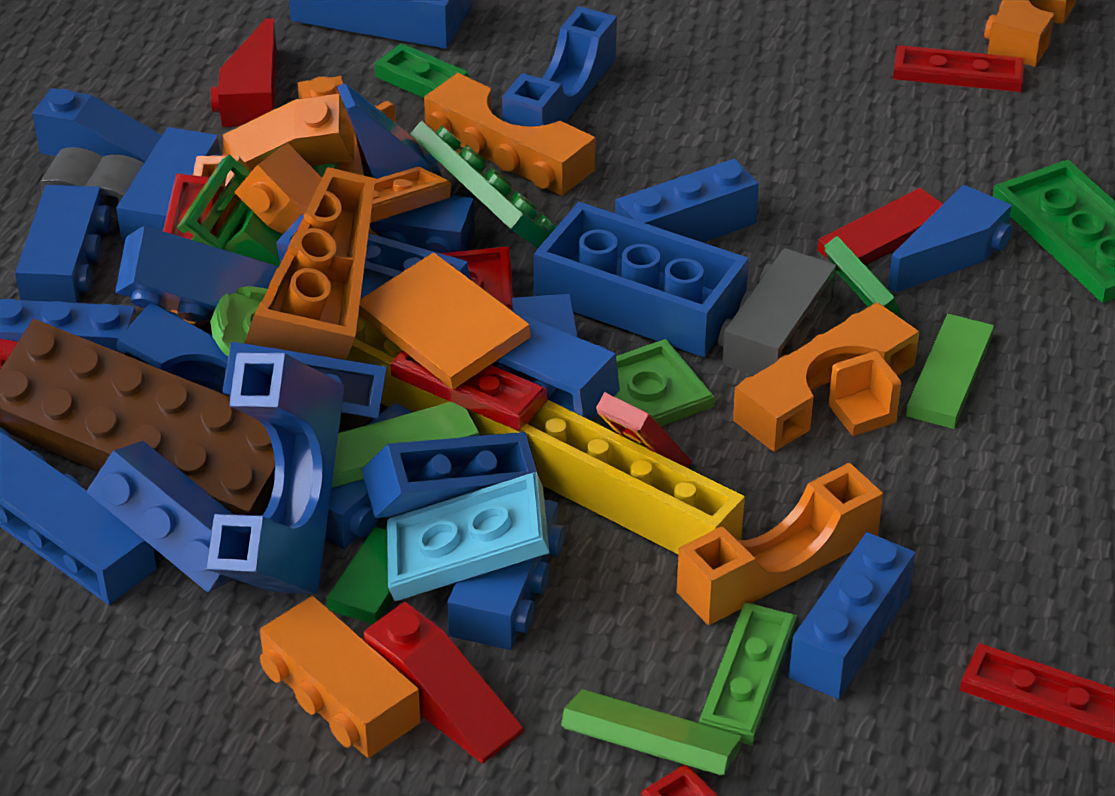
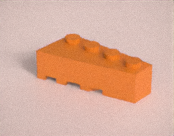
[244,167,376,360]

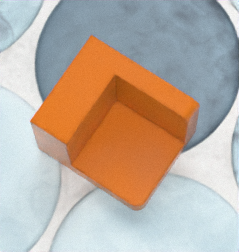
[828,351,901,436]

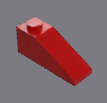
[211,18,277,127]
[364,602,523,764]

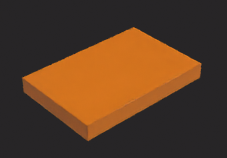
[358,252,531,390]

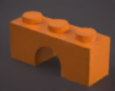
[984,0,1077,67]

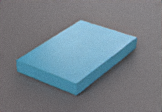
[387,472,549,601]

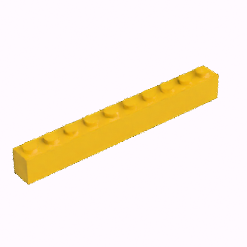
[346,315,745,554]

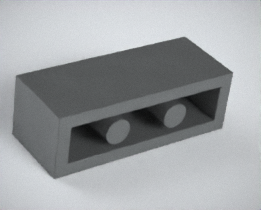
[718,248,837,375]

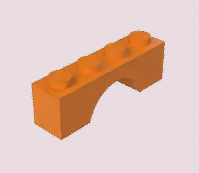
[424,73,595,196]
[733,302,919,452]
[677,462,883,626]

